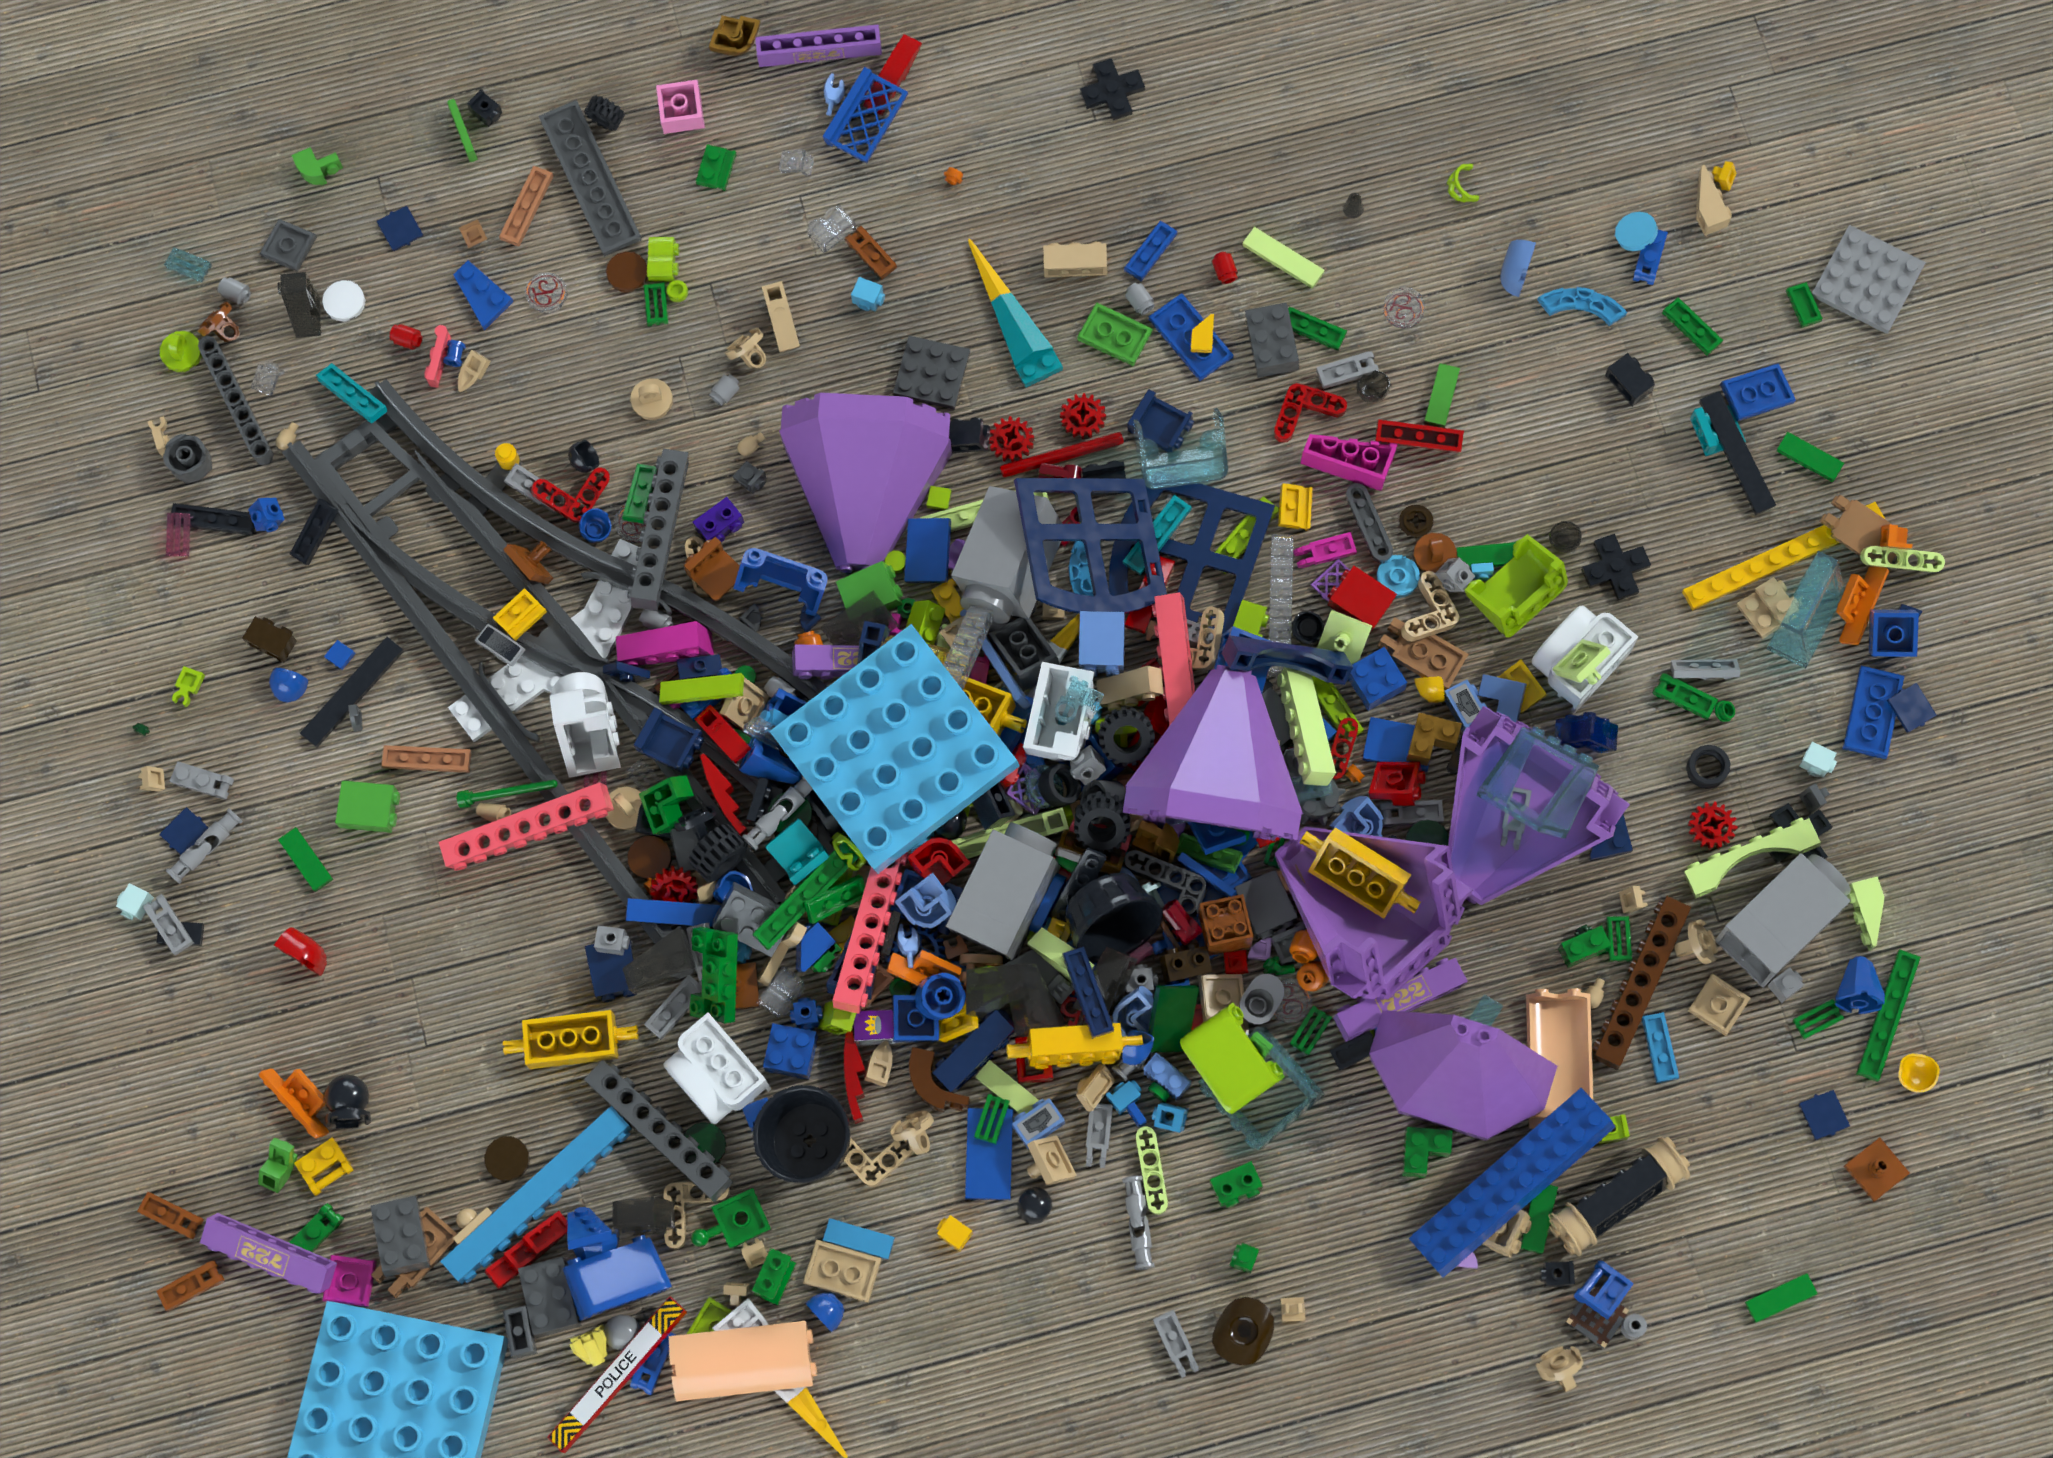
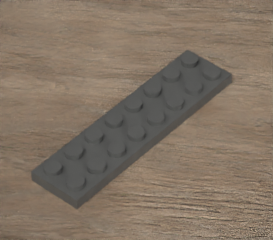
[539,100,642,256]

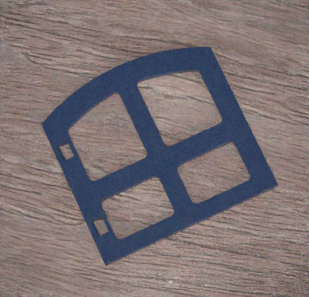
[1109,471,1275,634]
[1014,478,1167,614]

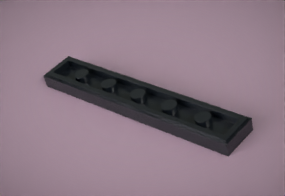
[1699,391,1776,516]
[300,637,404,748]

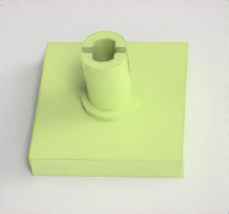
[1317,610,1372,664]
[1552,639,1611,685]

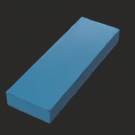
[1641,1012,1679,1083]
[823,1218,895,1260]

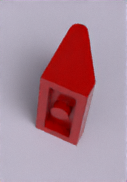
[1015,1036,1053,1084]

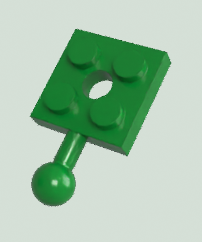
[691,1188,772,1249]

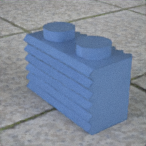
[1143,1053,1191,1101]

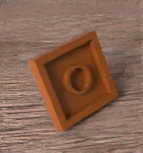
[503,541,554,584]
[735,962,760,1010]
[1844,1137,1910,1202]

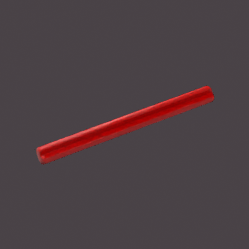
[1000,432,1124,477]

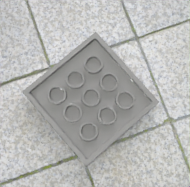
[1812,225,1926,334]

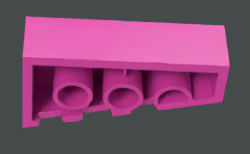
[1300,434,1398,491]
[616,621,714,667]

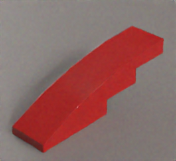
[863,34,923,116]
[1125,556,1175,634]
[700,753,748,837]
[844,1030,866,1124]
[485,1211,567,1290]

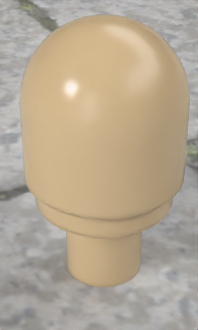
[276,422,299,450]
[737,432,765,456]
[1585,978,1605,1009]

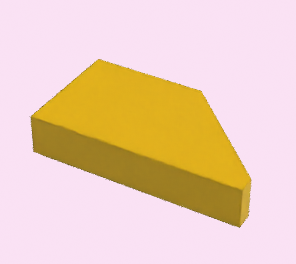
[1191,314,1214,353]

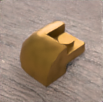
[709,15,761,56]
[1130,820,1179,864]

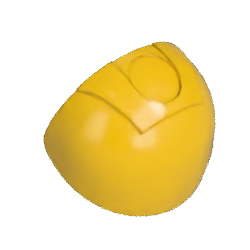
[1414,676,1444,703]
[1898,1054,1940,1093]

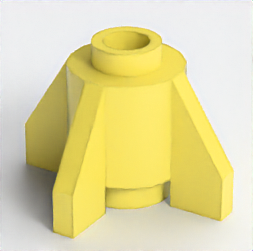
[569,1324,608,1366]

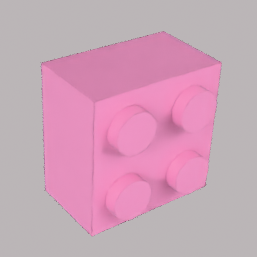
[656,80,705,134]

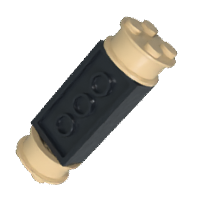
[1549,1136,1690,1256]

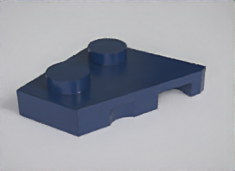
[1589,814,1633,861]

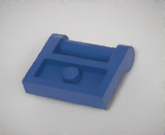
[1574,1260,1634,1320]

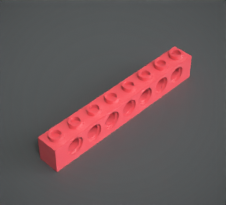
[439,782,614,871]
[833,852,908,1014]

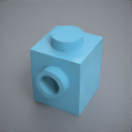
[851,277,885,312]

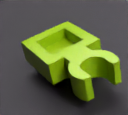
[172,666,205,707]

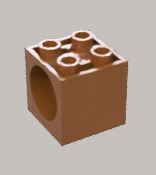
[1197,894,1253,956]

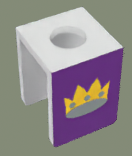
[854,1010,896,1046]

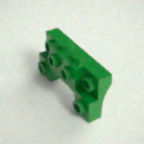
[689,927,738,1024]

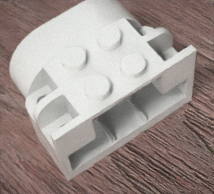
[1531,606,1638,714]
[1023,662,1095,762]
[550,672,621,778]
[664,1013,771,1124]

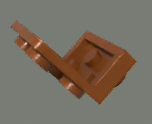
[684,537,740,601]

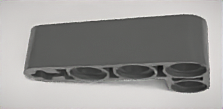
[1125,850,1207,918]

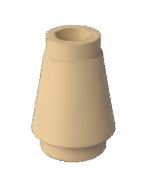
[476,803,511,822]

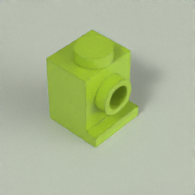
[1599,1114,1630,1144]

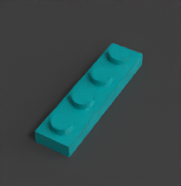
[316,363,387,424]
[1123,495,1192,576]

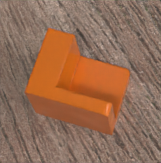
[1880,524,1913,549]

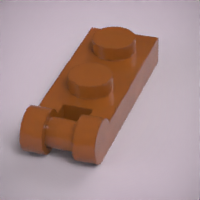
[844,226,897,280]
[137,1192,204,1240]
[156,1260,225,1312]

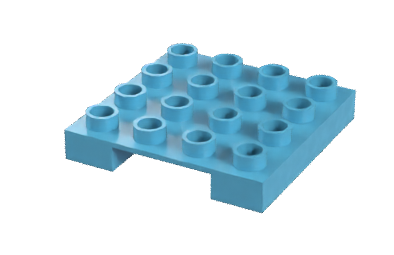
[770,624,1020,874]
[287,1301,508,1458]

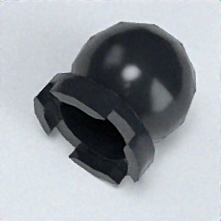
[324,1074,371,1129]

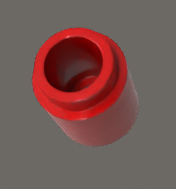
[1212,251,1238,285]
[389,324,423,350]

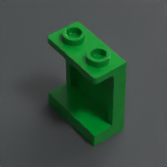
[752,1248,797,1306]

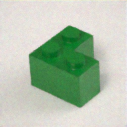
[639,775,694,835]
[1402,1127,1453,1178]

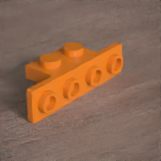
[1836,566,1889,645]
[887,950,970,1004]
[258,1068,329,1138]

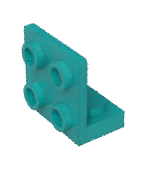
[1690,405,1746,457]
[766,819,829,885]

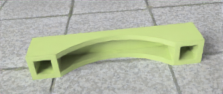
[951,807,1069,859]
[1684,818,1821,899]

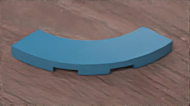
[1537,287,1627,326]
[1069,541,1101,596]

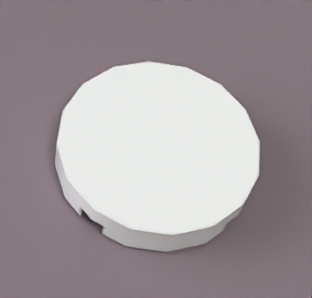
[322,280,365,322]

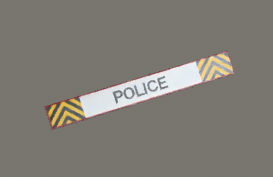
[547,1296,687,1453]

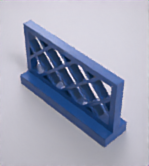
[823,67,908,163]

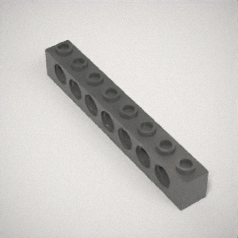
[627,448,689,611]
[584,1060,733,1203]

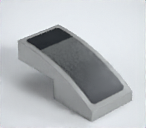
[475,624,525,667]

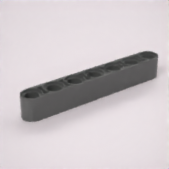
[198,336,274,465]

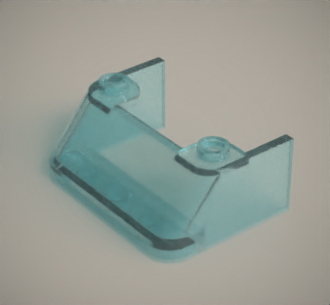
[1133,408,1228,489]

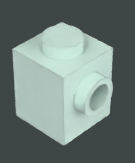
[1799,742,1837,778]
[116,883,154,920]

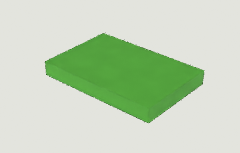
[1077,302,1153,367]

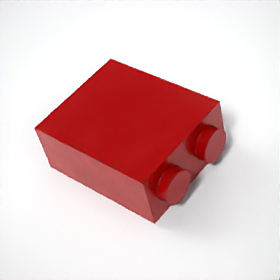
[1327,565,1397,634]

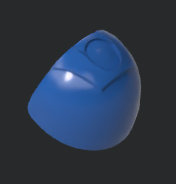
[269,668,308,702]
[713,871,753,903]
[1123,1030,1154,1065]
[805,1293,844,1332]

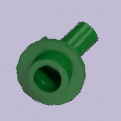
[1263,956,1295,975]

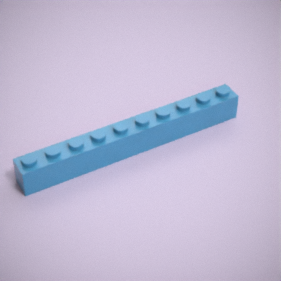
[440,1106,632,1284]

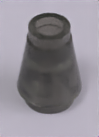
[1343,193,1364,219]

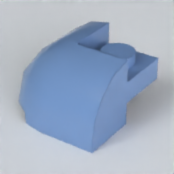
[1500,240,1536,297]
[1330,796,1384,837]
[894,873,957,928]
[1113,986,1154,1037]

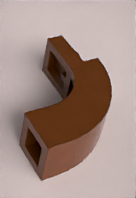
[909,1047,970,1113]

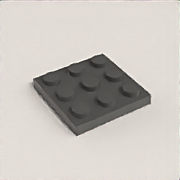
[893,336,970,410]

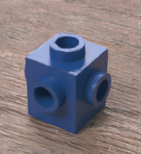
[248,498,285,532]
[790,998,823,1031]

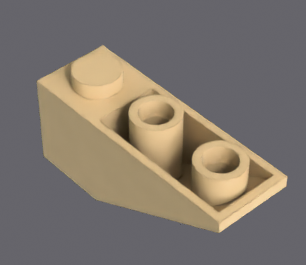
[1696,165,1732,236]
[762,281,800,353]

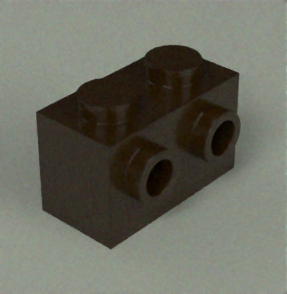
[242,616,297,663]
[1159,943,1213,983]

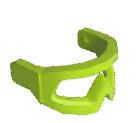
[1446,164,1479,203]
[831,832,866,871]

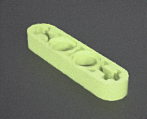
[1860,546,1945,573]
[1136,1126,1168,1215]

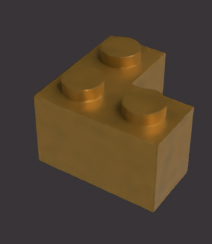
[1406,713,1462,766]

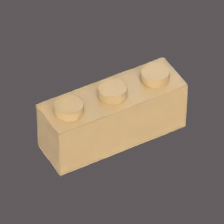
[1043,242,1107,277]
[1097,666,1164,711]

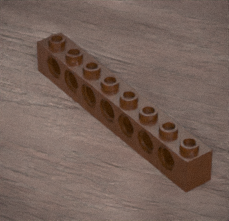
[1592,896,1691,1070]

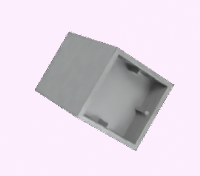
[951,486,1062,624]
[946,822,1061,961]
[1715,853,1851,988]

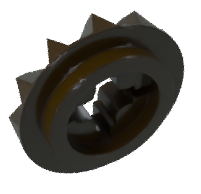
[1399,504,1434,538]

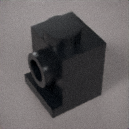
[467,89,503,127]
[1540,1261,1575,1288]

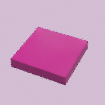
[322,1255,377,1307]

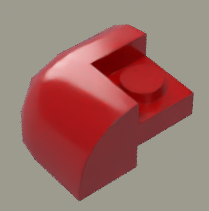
[908,838,970,886]
[274,927,327,976]

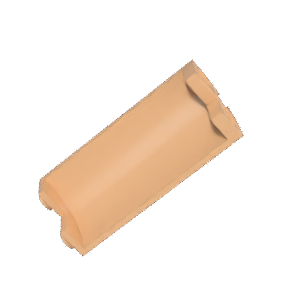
[1526,988,1593,1129]
[669,1321,817,1402]

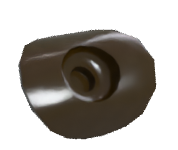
[1212,1297,1274,1366]

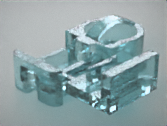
[1055,676,1104,723]

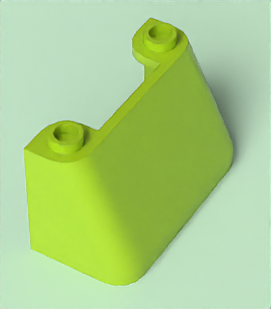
[1465,534,1568,638]
[1180,1002,1285,1114]

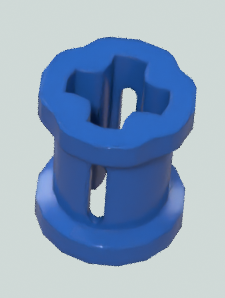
[443,340,466,367]

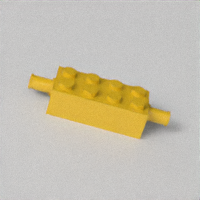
[948,670,1027,736]
[1299,828,1421,919]
[503,1010,639,1069]
[1006,1023,1143,1069]

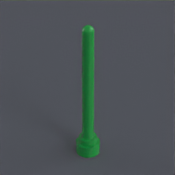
[456,780,558,809]

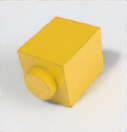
[936,1215,973,1252]

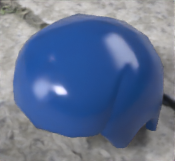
[579,508,612,543]

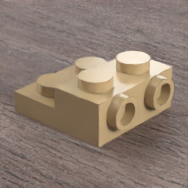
[1737,577,1800,639]
[1483,1210,1531,1258]

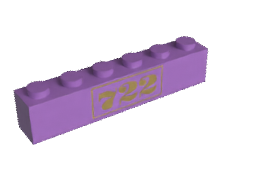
[755,25,882,67]
[792,644,859,680]
[1333,958,1468,1042]
[200,1213,337,1294]

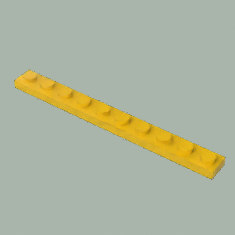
[1682,502,1886,611]

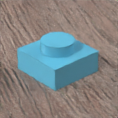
[1470,563,1494,581]

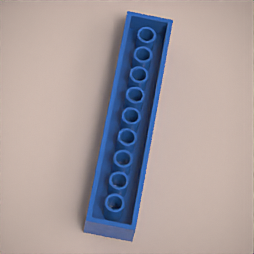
[1409,1088,1615,1278]

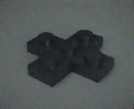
[1080,58,1145,121]
[1581,533,1651,601]
[1768,803,1833,864]

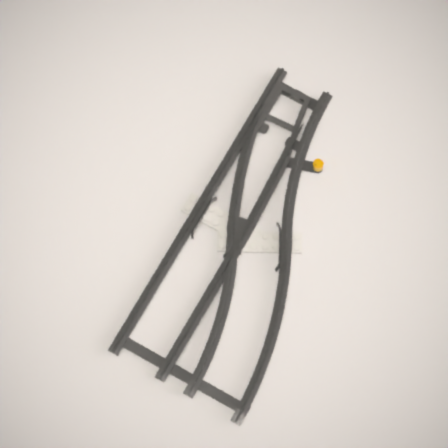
[282,379,846,979]

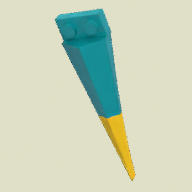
[968,238,1063,388]

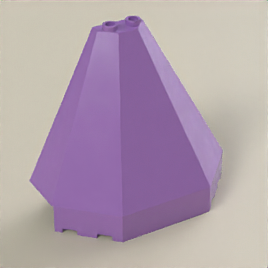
[779,393,952,573]
[1122,665,1303,841]
[1448,706,1630,905]
[1275,826,1473,999]
[1369,1011,1557,1141]

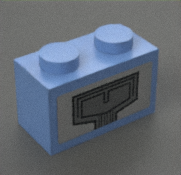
[1444,680,1487,732]
[1012,1098,1065,1149]

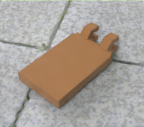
[1819,495,1909,564]
[1377,617,1469,690]
[371,1206,457,1299]

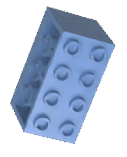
[1079,611,1125,677]

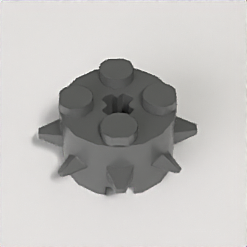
[1292,780,1346,827]

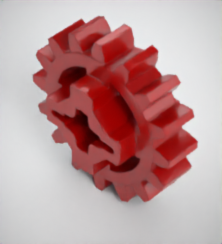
[1060,393,1106,440]
[989,416,1035,462]
[1688,801,1738,850]
[650,866,698,903]

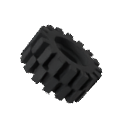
[584,95,625,131]

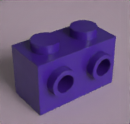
[693,497,744,543]

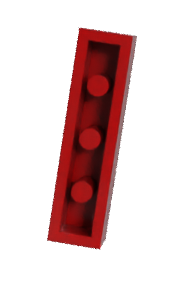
[1374,419,1464,453]

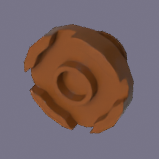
[197,301,240,342]
[1413,533,1457,573]

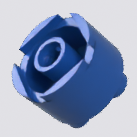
[915,973,966,1020]

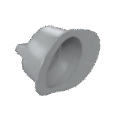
[1239,974,1284,1024]

